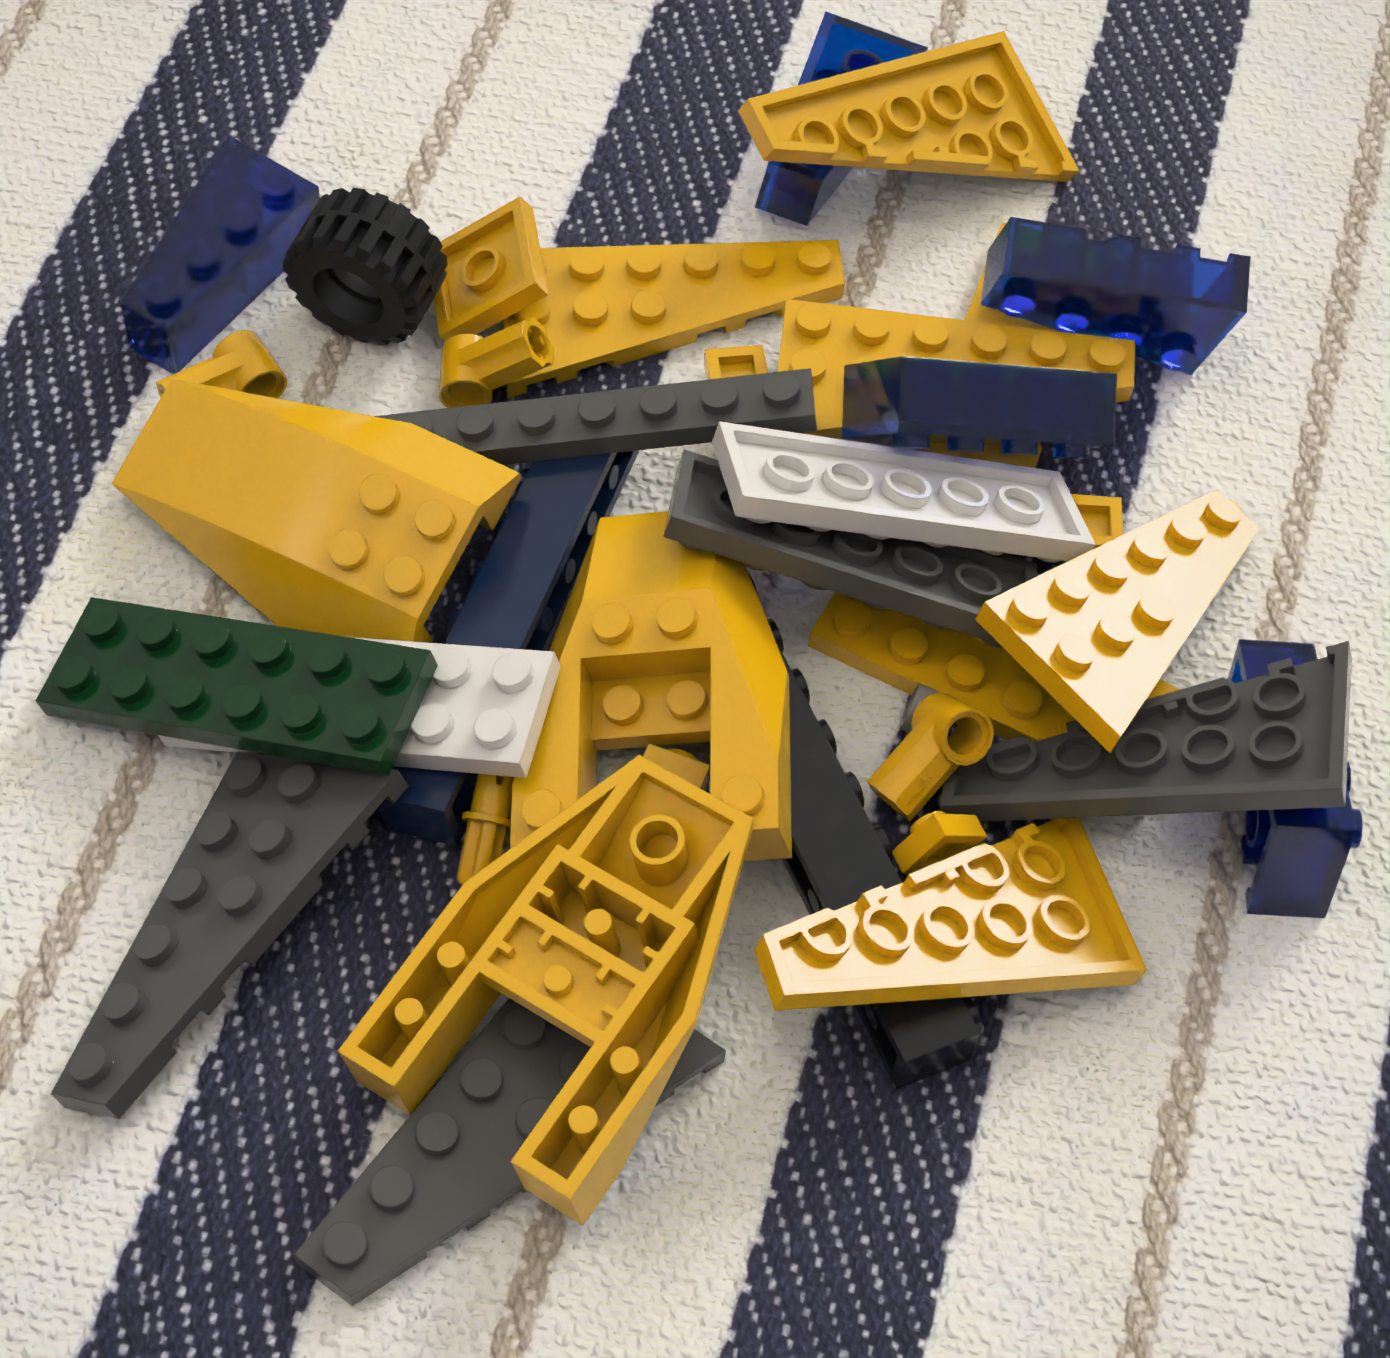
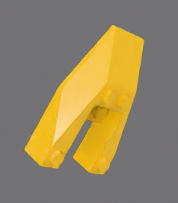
[510,511,792,861]
[338,755,754,1226]

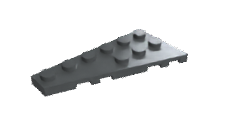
[939,641,1352,822]
[51,752,409,1119]
[294,998,726,1306]

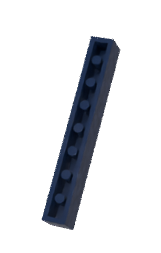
[377,450,639,847]

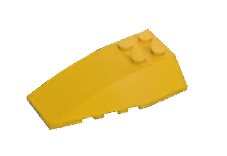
[111,379,522,643]

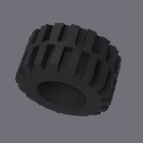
[283,188,448,345]

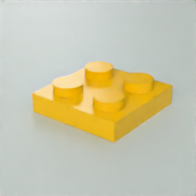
[434,196,549,341]

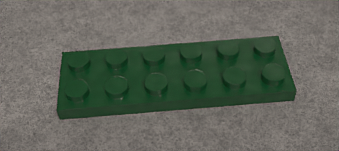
[35,597,438,776]

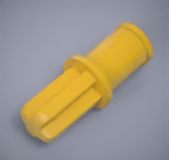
[456,774,514,885]

